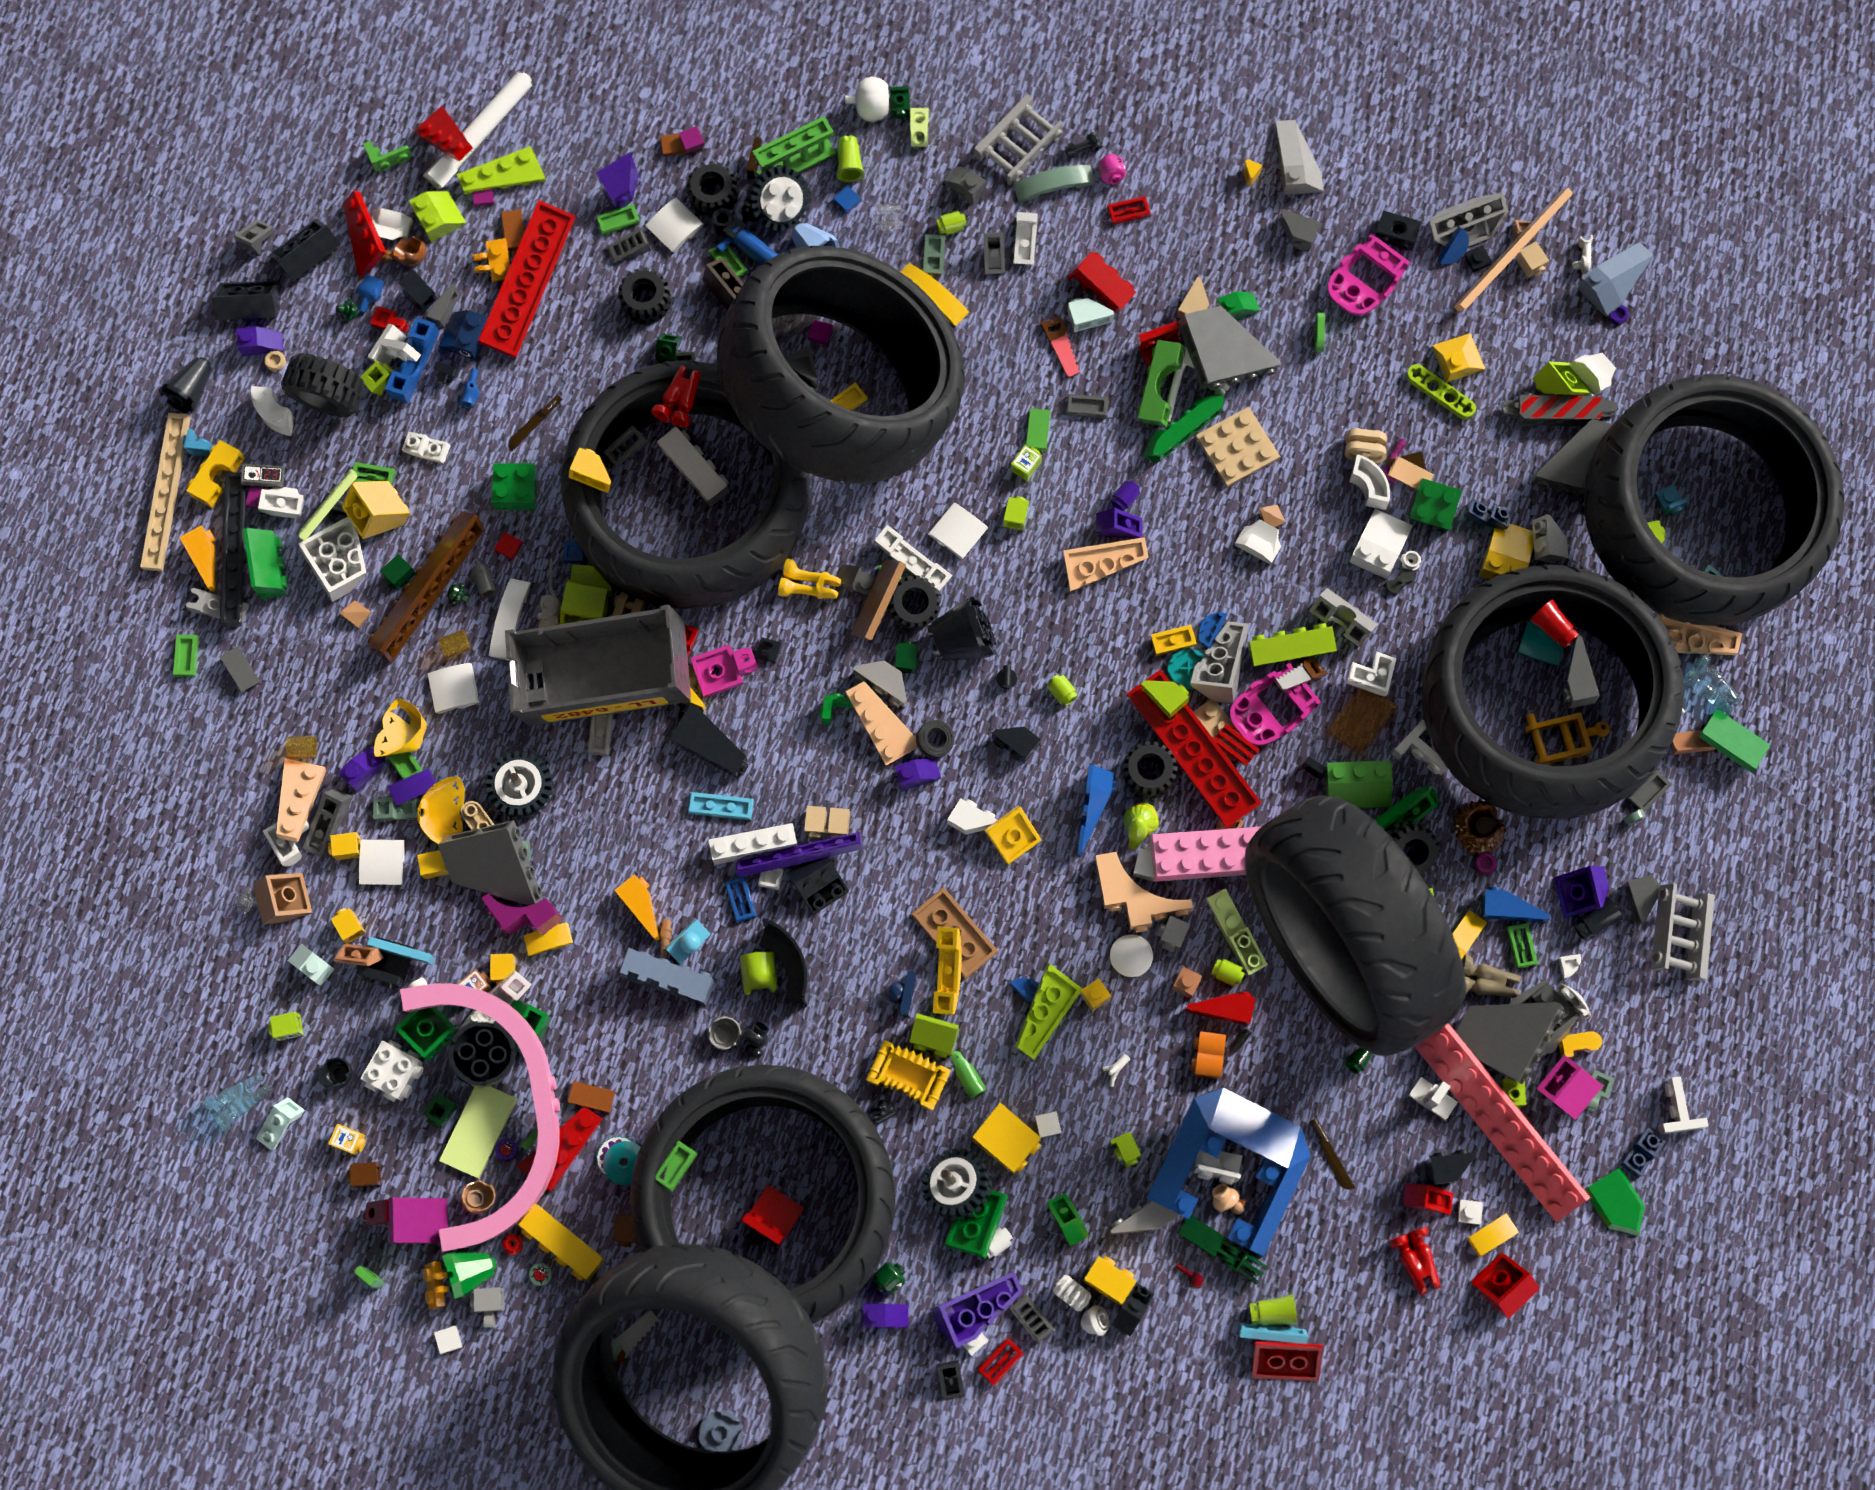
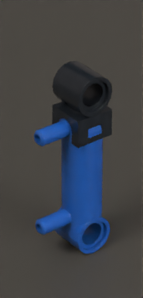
[712,208,778,265]

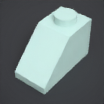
[1067,298,1114,332]
[288,944,334,986]

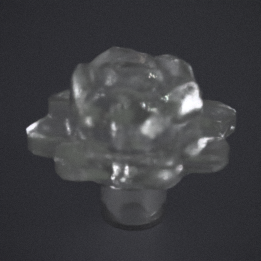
[236,888,258,914]

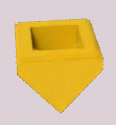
[1243,159,1262,186]

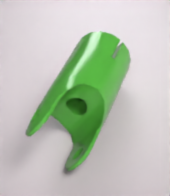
[951,1051,987,1100]

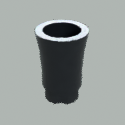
[1572,896,1623,941]

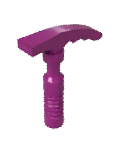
[1382,439,1407,485]

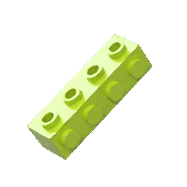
[1247,623,1337,666]

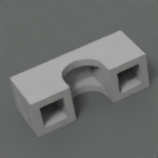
[1309,588,1378,647]

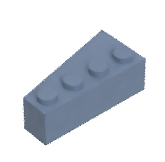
[620,948,714,1006]

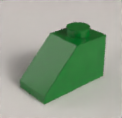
[1215,291,1261,320]
[1046,1193,1089,1247]

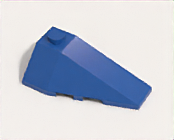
[1077,764,1117,857]

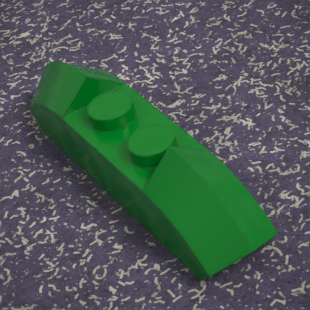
[1144,394,1224,462]
[1374,785,1438,832]

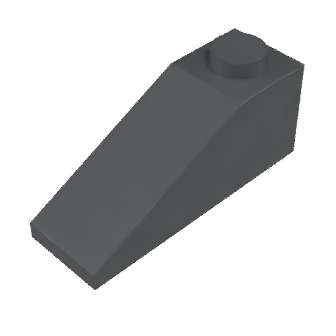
[1563,635,1599,708]
[303,788,353,857]

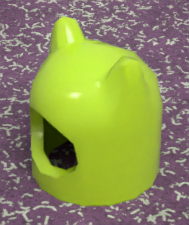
[740,952,777,995]

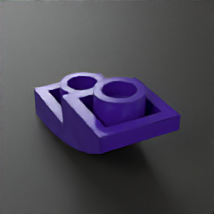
[387,768,436,806]

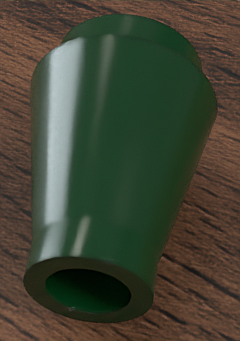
[1345,1047,1373,1074]

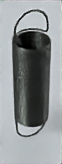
[1230,1025,1253,1055]

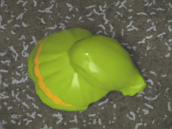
[1123,802,1159,850]

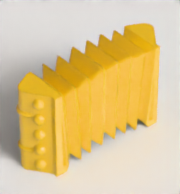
[866,1040,951,1111]

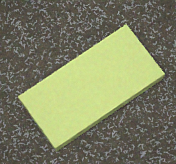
[299,469,358,541]
[439,1086,517,1179]

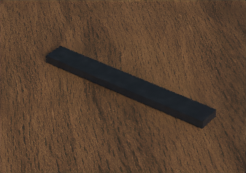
[220,472,247,627]

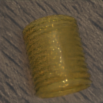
[438,629,471,659]
[285,736,318,759]

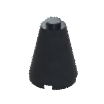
[159,357,212,414]

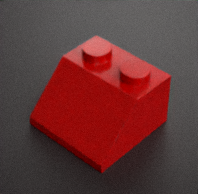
[1471,1252,1540,1319]

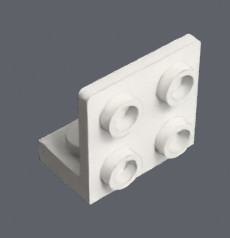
[1193,1150,1242,1185]

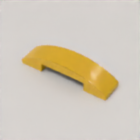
[900,263,969,327]
[933,927,962,1015]

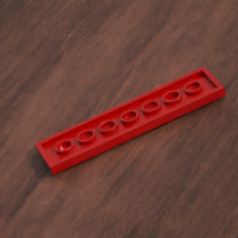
[479,200,576,359]
[1127,669,1262,829]

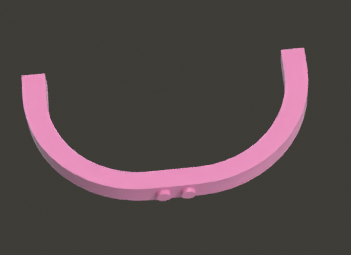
[400,983,560,1252]

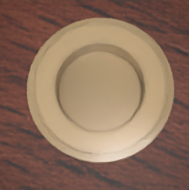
[264,351,286,372]

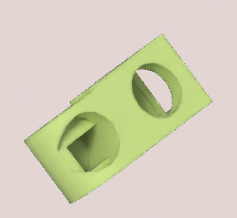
[910,108,929,147]

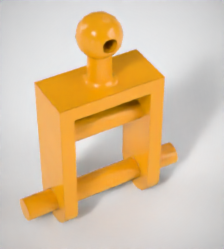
[1524,712,1610,766]

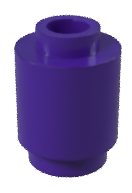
[1111,480,1140,511]

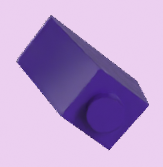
[236,326,283,357]
[1096,508,1142,538]
[337,748,387,792]
[894,758,941,792]
[863,1304,909,1327]

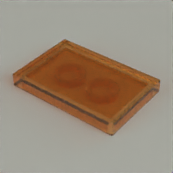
[1327,688,1398,756]

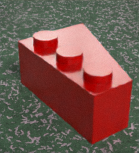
[1066,251,1136,313]

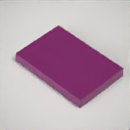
[388,1197,448,1243]

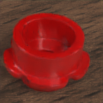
[502,1233,523,1255]

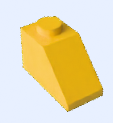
[569,448,611,493]

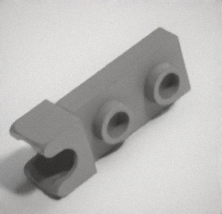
[186,588,249,625]

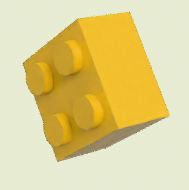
[1083,1255,1136,1306]

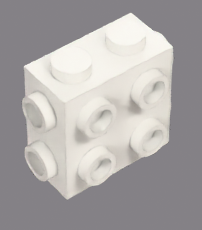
[360,1040,424,1102]

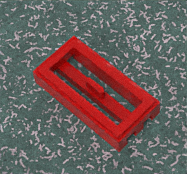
[1107,196,1151,225]
[1214,724,1260,767]
[977,1338,1024,1387]

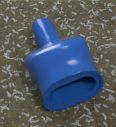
[357,274,385,313]
[459,368,480,408]

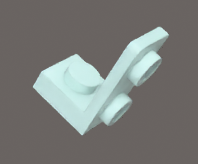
[256,1098,305,1150]

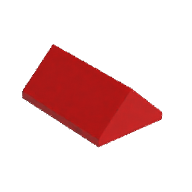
[1252,1341,1323,1381]

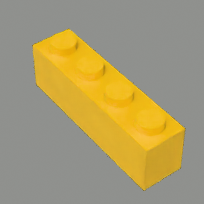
[518,1204,605,1281]

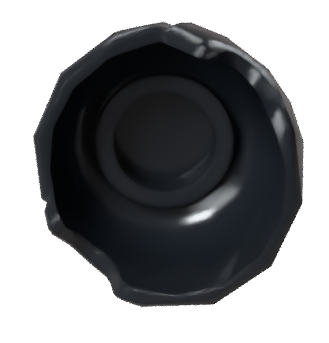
[317,1057,353,1090]

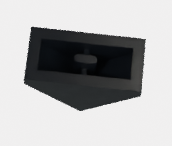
[937,1360,965,1400]

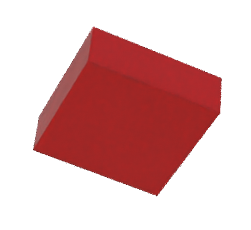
[494,532,523,560]

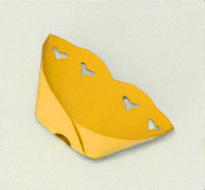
[374,698,427,757]
[417,776,465,843]

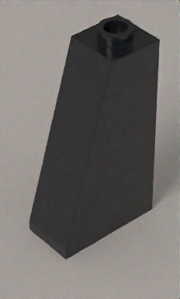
[670,703,749,778]

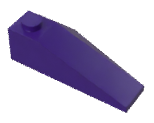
[930,1271,1023,1349]

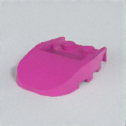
[1328,234,1410,316]
[1230,663,1321,746]

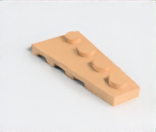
[845,681,918,765]
[276,758,326,842]

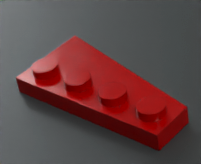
[414,105,473,162]
[343,190,386,278]
[516,1106,603,1192]

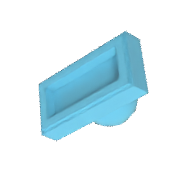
[665,918,711,964]

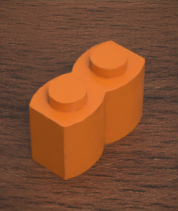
[1191,1031,1226,1080]

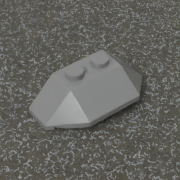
[1428,192,1508,247]

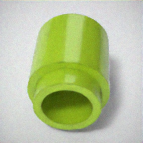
[936,211,967,236]
[1048,675,1078,706]
[1211,959,1245,987]

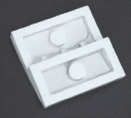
[645,197,704,253]
[928,502,988,559]
[428,663,480,714]
[359,839,405,885]

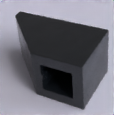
[398,269,437,313]
[992,726,1041,763]
[1111,1282,1155,1337]

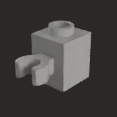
[470,1287,504,1328]

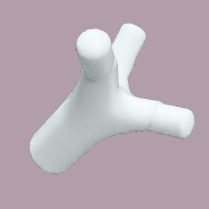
[1103,1054,1130,1087]

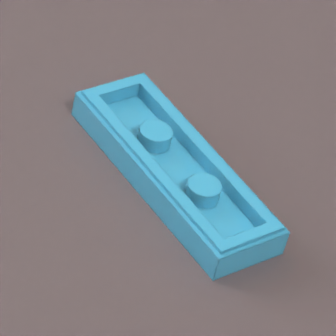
[688,792,754,821]
[367,937,435,966]
[1239,1323,1308,1344]

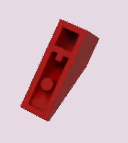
[1185,991,1256,1026]

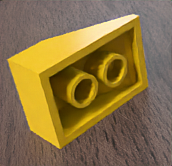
[1479,524,1534,580]

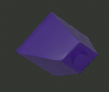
[596,152,639,210]
[1554,866,1609,918]

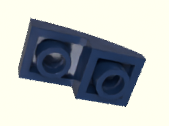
[1465,499,1512,530]
[1620,1128,1666,1178]

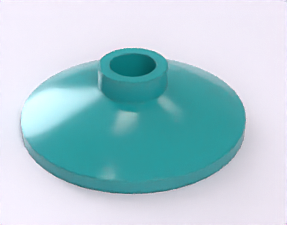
[603,1141,640,1185]

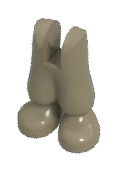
[1462,955,1521,998]

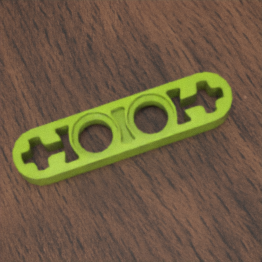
[1406,364,1476,420]

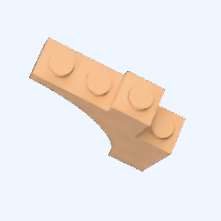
[1095,852,1193,933]

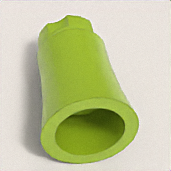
[837,136,865,182]
[1249,1294,1297,1326]

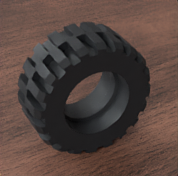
[281,353,365,418]

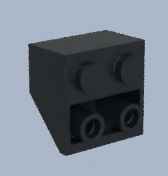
[787,857,849,915]
[1424,1149,1475,1187]

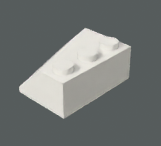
[298,517,367,602]

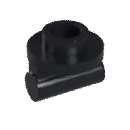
[996,665,1017,689]
[871,1099,897,1124]

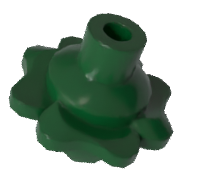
[335,298,358,323]
[447,583,469,605]

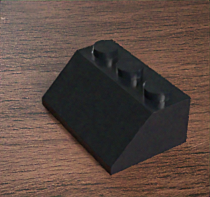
[269,219,341,281]
[211,281,280,322]

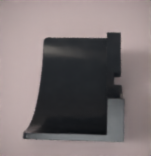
[759,918,810,1006]

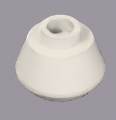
[1081,1305,1109,1336]

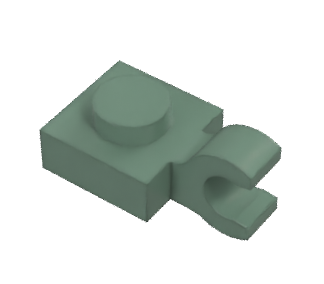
[1585,1070,1615,1112]

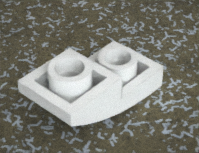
[402,432,450,464]

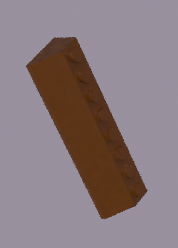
[367,511,485,664]

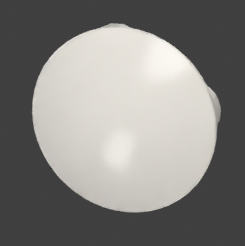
[1110,934,1153,977]
[1557,983,1591,1018]

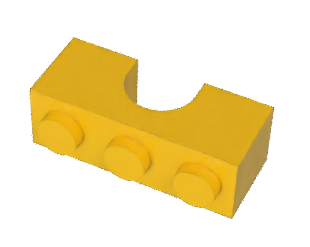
[186,440,245,508]

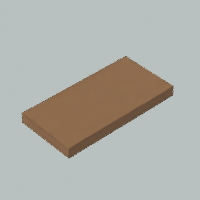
[850,559,906,640]
[911,887,999,979]

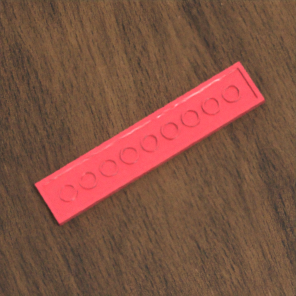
[1415,1024,1590,1222]

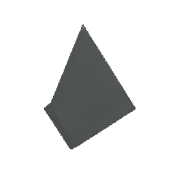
[785,345,818,389]

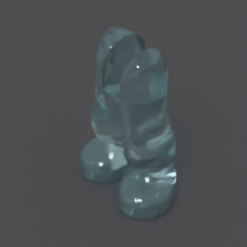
[1683,654,1742,716]
[203,1073,272,1133]

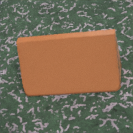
[1671,730,1715,755]
[334,944,384,966]

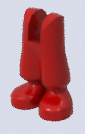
[651,365,701,427]
[1388,1226,1441,1296]

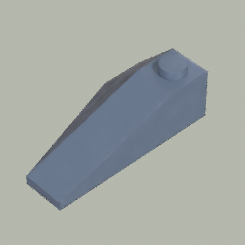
[1579,242,1653,317]

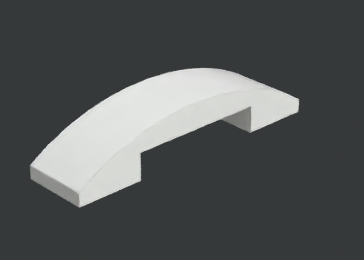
[874,525,952,592]
[489,578,531,661]
[458,971,531,1031]

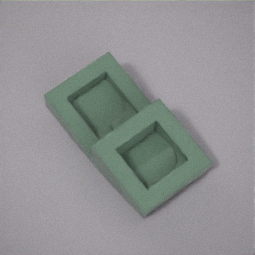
[923,234,945,274]
[373,797,420,820]

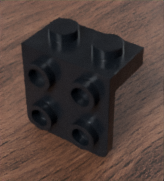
[356,937,414,990]

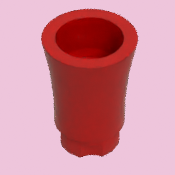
[1530,600,1579,649]

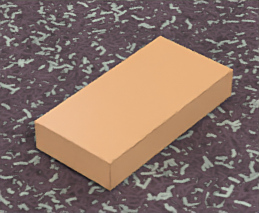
[1388,456,1434,490]

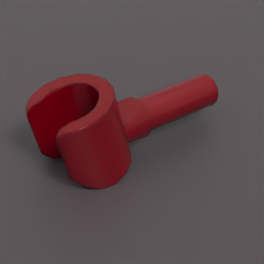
[1175,1263,1204,1288]

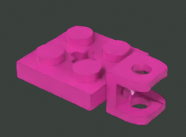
[690,644,758,698]

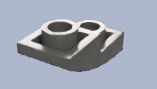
[219,646,260,692]

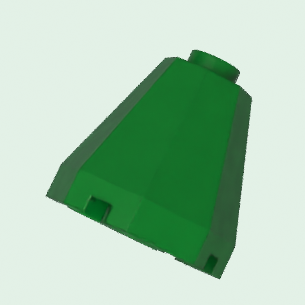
[441,1253,497,1301]

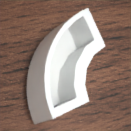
[251,386,294,436]
[1350,455,1390,510]

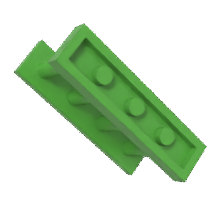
[753,116,836,174]

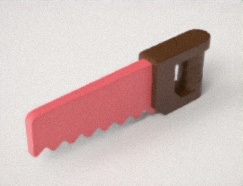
[1040,316,1080,377]

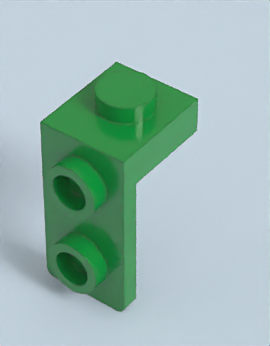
[818,693,854,726]

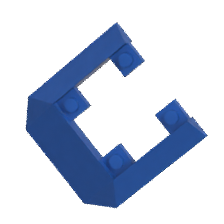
[1146,1088,1311,1256]

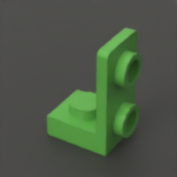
[363,141,412,172]

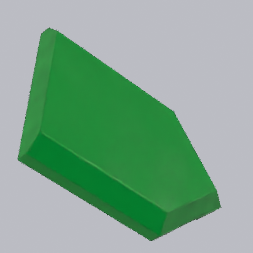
[1584,1167,1645,1236]

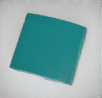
[1517,621,1564,667]

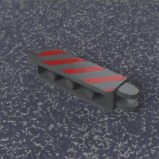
[1501,393,1619,426]

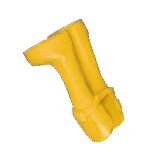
[778,558,841,599]

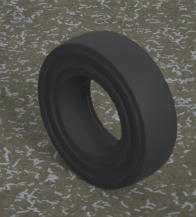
[916,720,954,758]

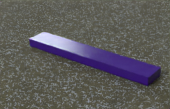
[736,832,862,878]

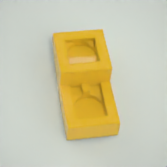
[523,923,573,956]
[1467,1213,1519,1257]

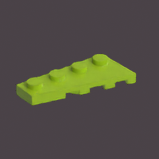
[457,146,546,194]
[1015,963,1082,1060]

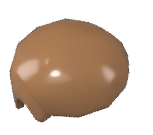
[460,1180,496,1214]

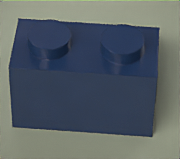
[439,310,488,361]

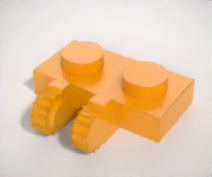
[472,238,511,282]
[423,1261,449,1309]

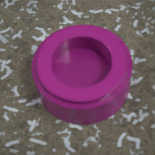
[1474,853,1497,875]

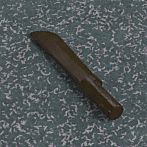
[509,394,563,451]
[1309,1118,1355,1190]

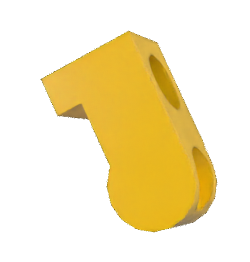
[1558,1032,1602,1059]

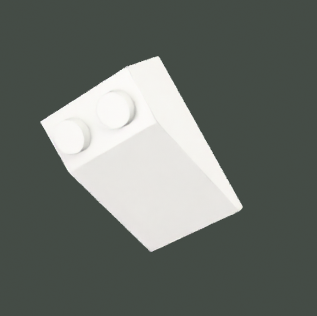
[1350,509,1413,579]

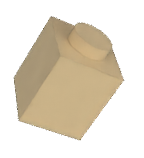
[1515,242,1549,278]

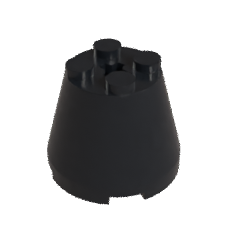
[927,595,997,662]
[449,1021,516,1088]

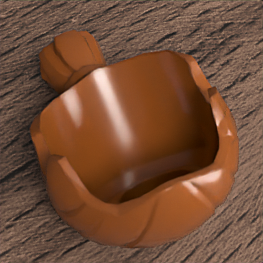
[382,236,426,267]

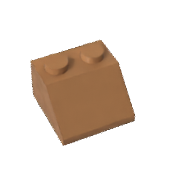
[253,873,312,924]

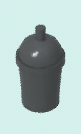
[471,560,497,598]

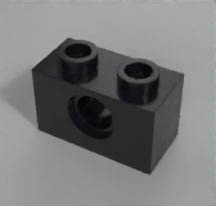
[1375,210,1422,251]

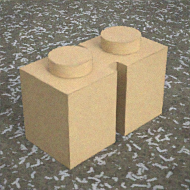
[804,806,850,839]

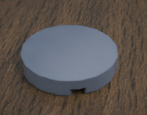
[698,1410,744,1451]

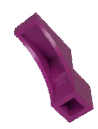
[482,893,563,935]

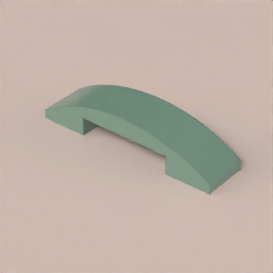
[1013,165,1096,203]

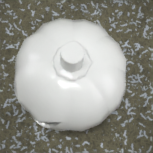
[845,77,889,122]

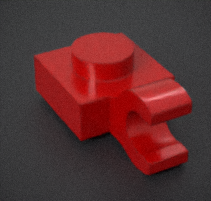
[370,305,409,333]

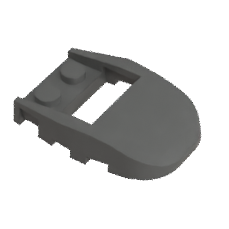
[1510,980,1582,1064]

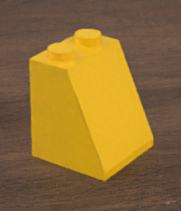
[342,481,410,539]
[972,1103,1042,1174]

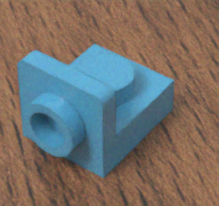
[183,429,213,457]
[1654,484,1688,515]

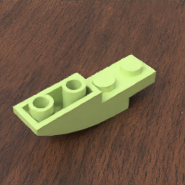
[1206,889,1268,975]

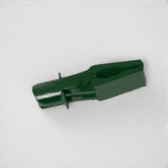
[1177,1215,1268,1285]

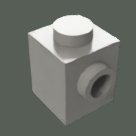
[1157,916,1190,952]

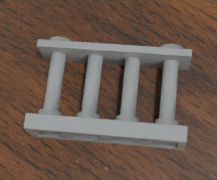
[974,94,1063,185]
[1651,883,1715,981]

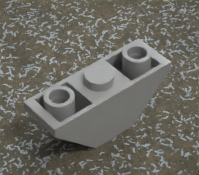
[853,661,907,709]

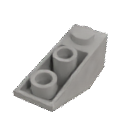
[1109,1199,1180,1235]

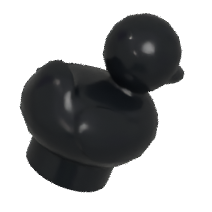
[741,1021,769,1058]

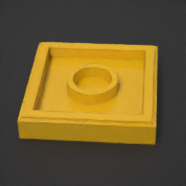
[984,806,1042,865]

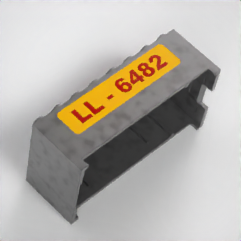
[505,605,691,726]

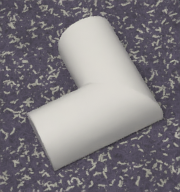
[1345,652,1396,697]
[263,820,311,866]

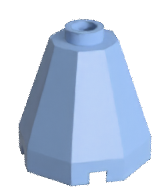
[791,223,840,248]

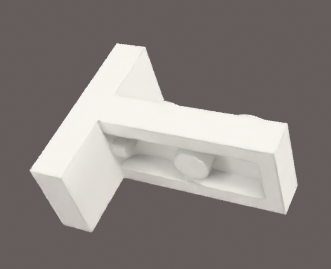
[1014,212,1038,265]
[367,324,421,364]
[1392,720,1448,776]
[1658,1076,1709,1134]
[1408,1077,1458,1121]

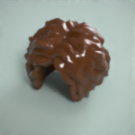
[1453,799,1507,854]

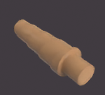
[660,919,672,959]

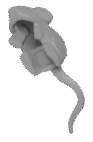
[537,559,562,628]

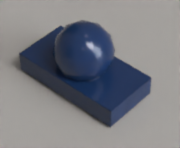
[887,971,916,1017]

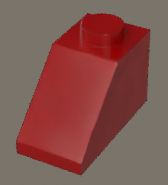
[1403,1183,1453,1215]

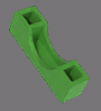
[1137,340,1186,427]

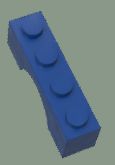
[385,317,439,404]

